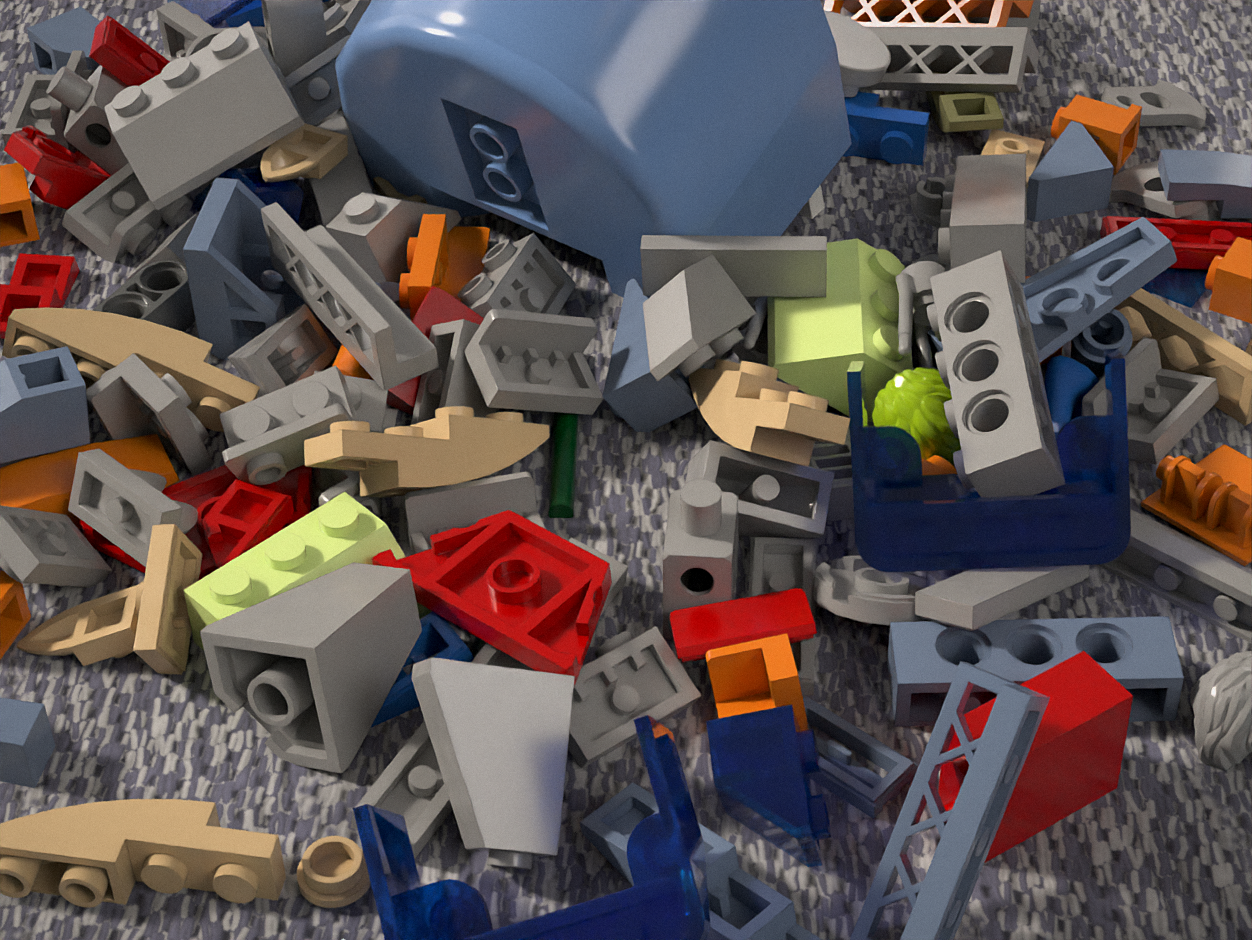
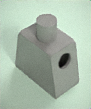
[46,65,129,175]
[663,479,738,639]

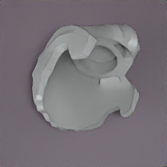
[1190,651,1252,770]

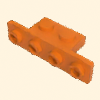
[399,214,491,321]

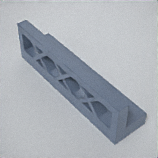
[850,661,1050,940]

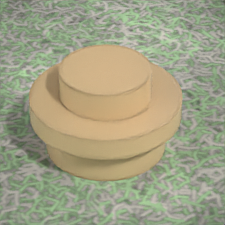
[297,836,372,908]

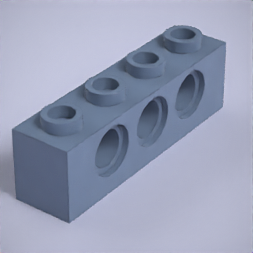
[887,616,1184,727]

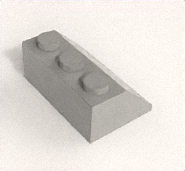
[104,21,305,211]

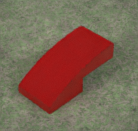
[0,253,80,339]

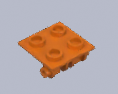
[1141,444,1252,566]

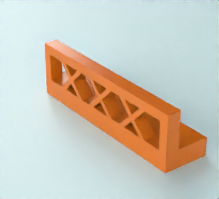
[823,0,1034,27]

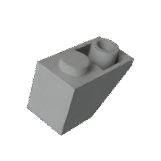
[643,254,756,381]

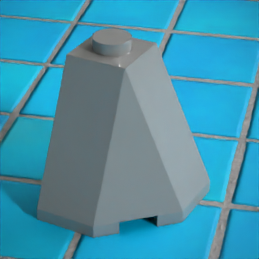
[200,563,422,773]
[411,657,575,870]

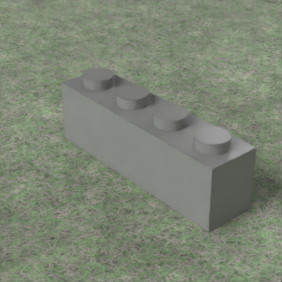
[938,154,1027,283]

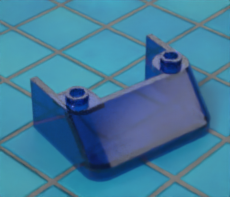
[847,348,1131,572]
[353,715,710,940]

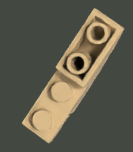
[2,307,260,433]
[688,359,850,467]
[304,406,550,497]
[0,799,286,908]

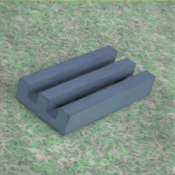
[761,696,918,819]

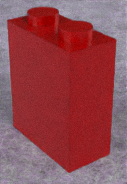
[938,651,1133,863]

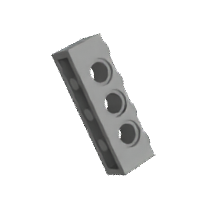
[927,250,1065,510]

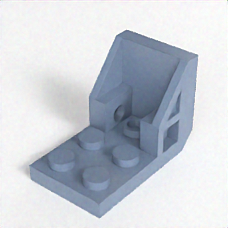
[183,178,411,363]

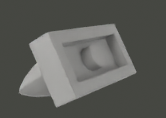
[68,448,198,567]

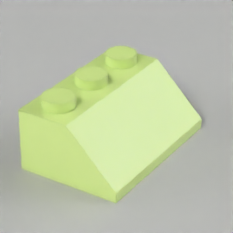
[767,238,913,422]
[183,492,432,650]

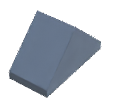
[1027,121,1114,222]

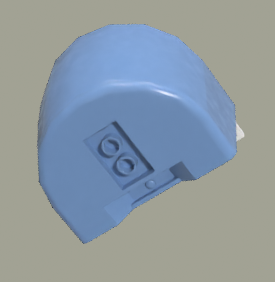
[335,0,852,298]

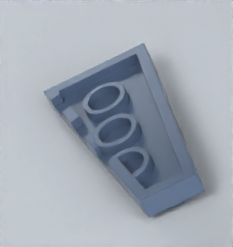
[928,216,1177,363]

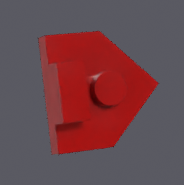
[4,125,112,210]

